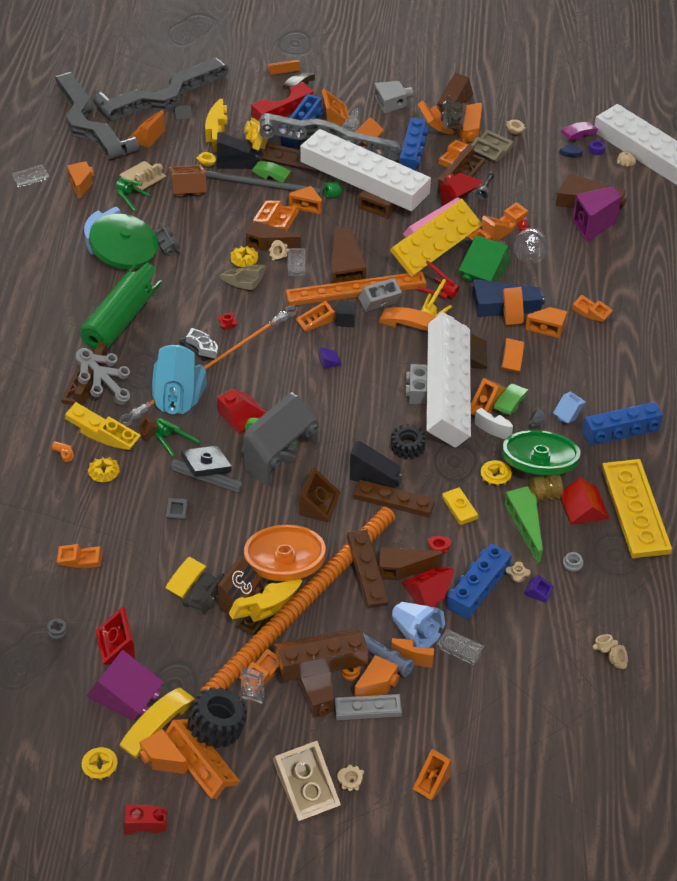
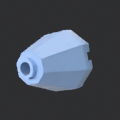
[392,602,445,648]

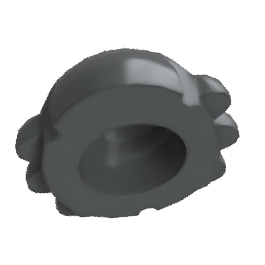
[528,407,544,428]

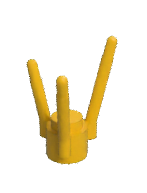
[421,279,452,317]

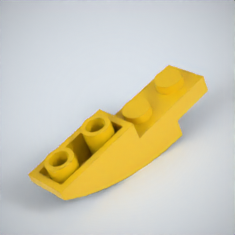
[205,99,228,152]
[244,117,269,150]
[65,402,141,450]
[229,579,302,622]

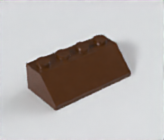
[274,628,368,681]

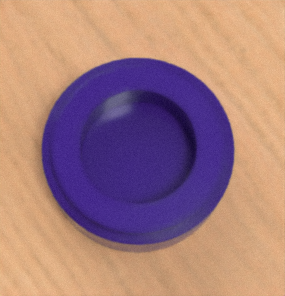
[589,140,606,155]

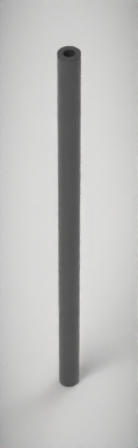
[205,171,321,195]

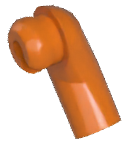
[52,441,74,462]

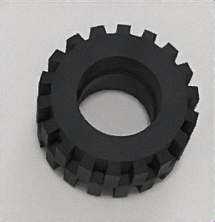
[188,687,247,748]

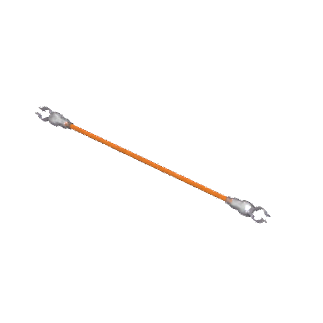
[118,305,298,426]

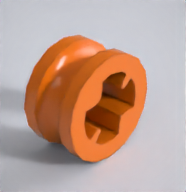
[341,666,360,681]

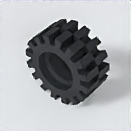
[391,424,426,460]

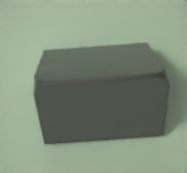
[174,104,192,120]
[166,498,189,519]

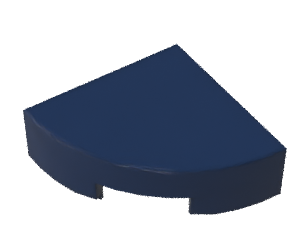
[559,143,583,158]

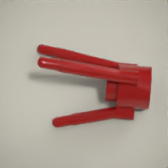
[417,261,460,299]

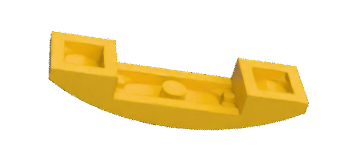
[120,688,195,759]

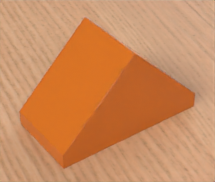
[289,186,322,214]
[482,215,514,241]
[413,749,452,800]

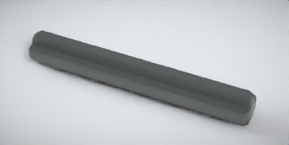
[171,459,243,493]

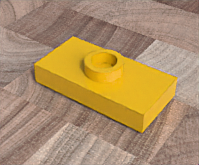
[442,487,478,525]

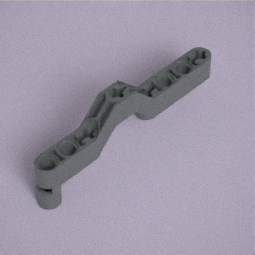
[93,58,229,121]
[55,72,140,160]
[260,113,402,160]

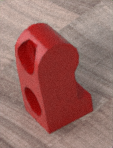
[124,805,167,835]

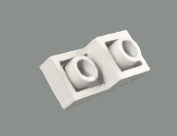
[475,408,513,439]

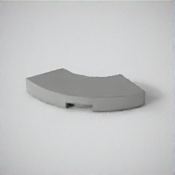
[186,328,218,359]

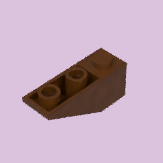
[246,221,301,251]
[379,547,442,580]

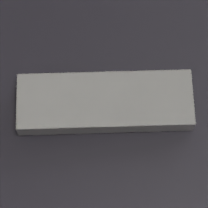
[335,694,402,720]

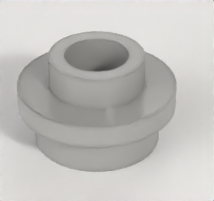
[563,552,583,572]

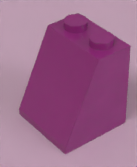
[573,186,621,242]
[87,650,163,721]

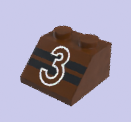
[218,556,263,619]

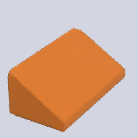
[267,60,300,75]
[354,118,384,146]

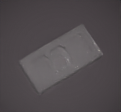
[11,164,49,188]
[288,248,305,276]
[437,629,484,665]
[241,667,265,704]

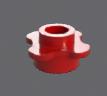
[218,313,238,330]

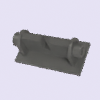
[155,223,181,255]

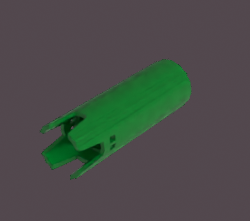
[79,263,162,350]

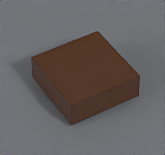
[139,413,158,441]

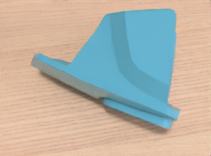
[152,345,207,414]

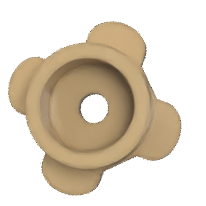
[506,561,530,583]
[593,634,618,653]

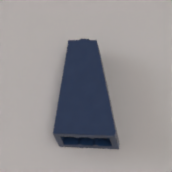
[472,280,545,317]

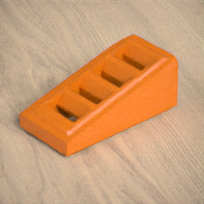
[296,301,336,332]

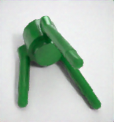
[116,177,150,212]
[154,418,200,457]

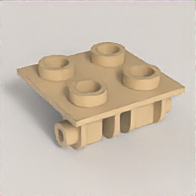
[120,161,166,191]

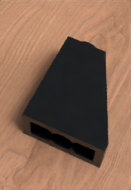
[217,132,261,169]
[350,440,403,488]

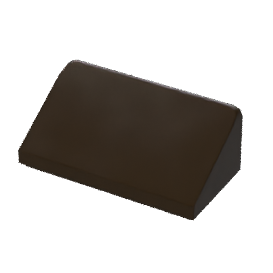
[470,334,487,369]

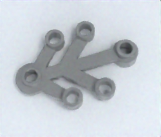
[75,348,130,405]

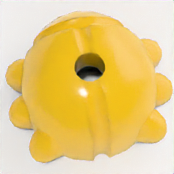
[196,152,216,167]

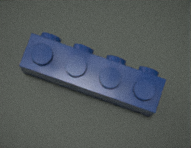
[281,94,324,149]
[399,118,429,171]
[582,402,663,446]
[446,543,512,620]

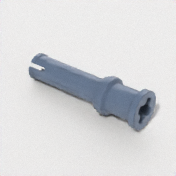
[363,633,415,678]

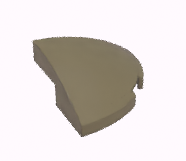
[220,265,266,290]

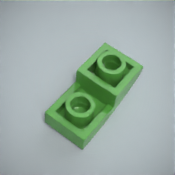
[252,161,291,183]
[494,384,528,415]

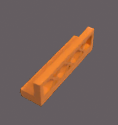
[165,719,240,799]

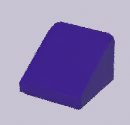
[319,347,342,369]
[524,574,554,603]

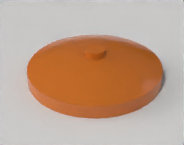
[244,525,326,581]

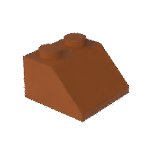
[169,165,207,196]

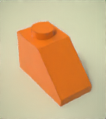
[67,161,94,198]
[525,307,567,338]
[471,378,506,416]
[355,655,400,697]
[139,729,188,774]

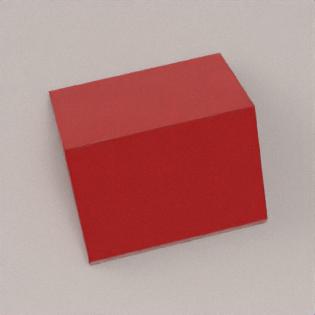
[559,477,609,525]
[95,607,136,665]

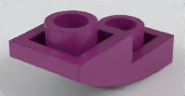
[561,122,598,141]

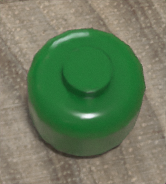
[324,182,342,199]

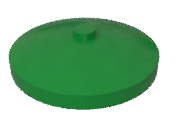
[88,214,158,269]
[502,430,580,475]

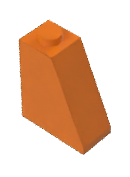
[450,103,482,143]

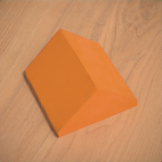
[322,88,351,126]
[128,110,165,148]

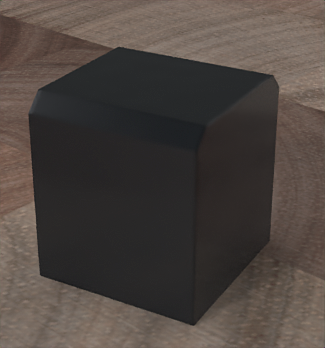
[336,301,356,328]

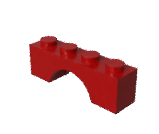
[251,82,314,122]

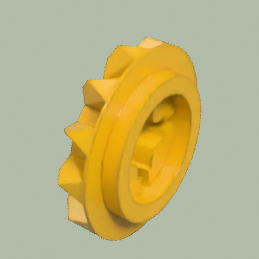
[230,246,258,267]
[88,456,119,482]
[480,460,512,487]
[82,747,118,781]

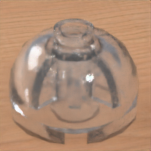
[513,228,548,263]

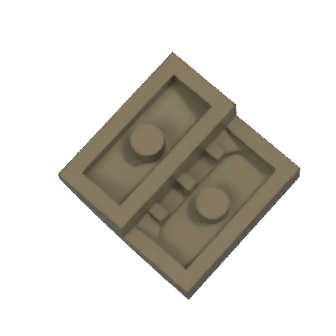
[472,129,514,162]

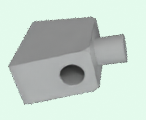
[374,81,413,113]

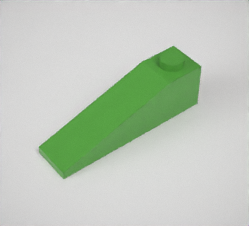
[505,486,543,563]

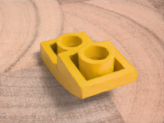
[165,557,207,599]

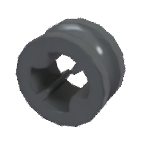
[47,618,67,639]

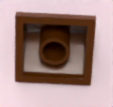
[299,468,341,522]

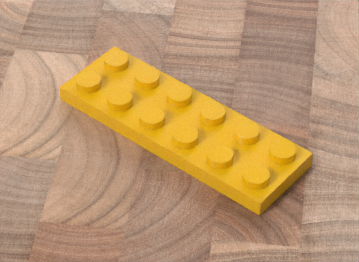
[390,198,482,277]
[602,459,672,558]

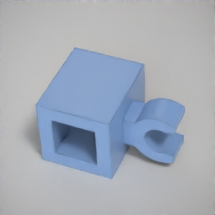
[553,391,586,423]

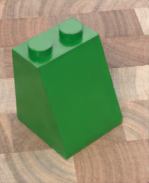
[459,235,511,283]

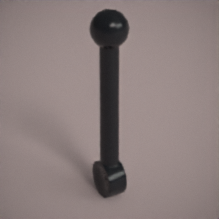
[179,338,208,361]

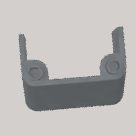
[243,392,319,486]

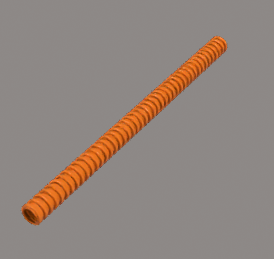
[200,507,395,693]

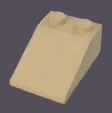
[273,741,341,821]

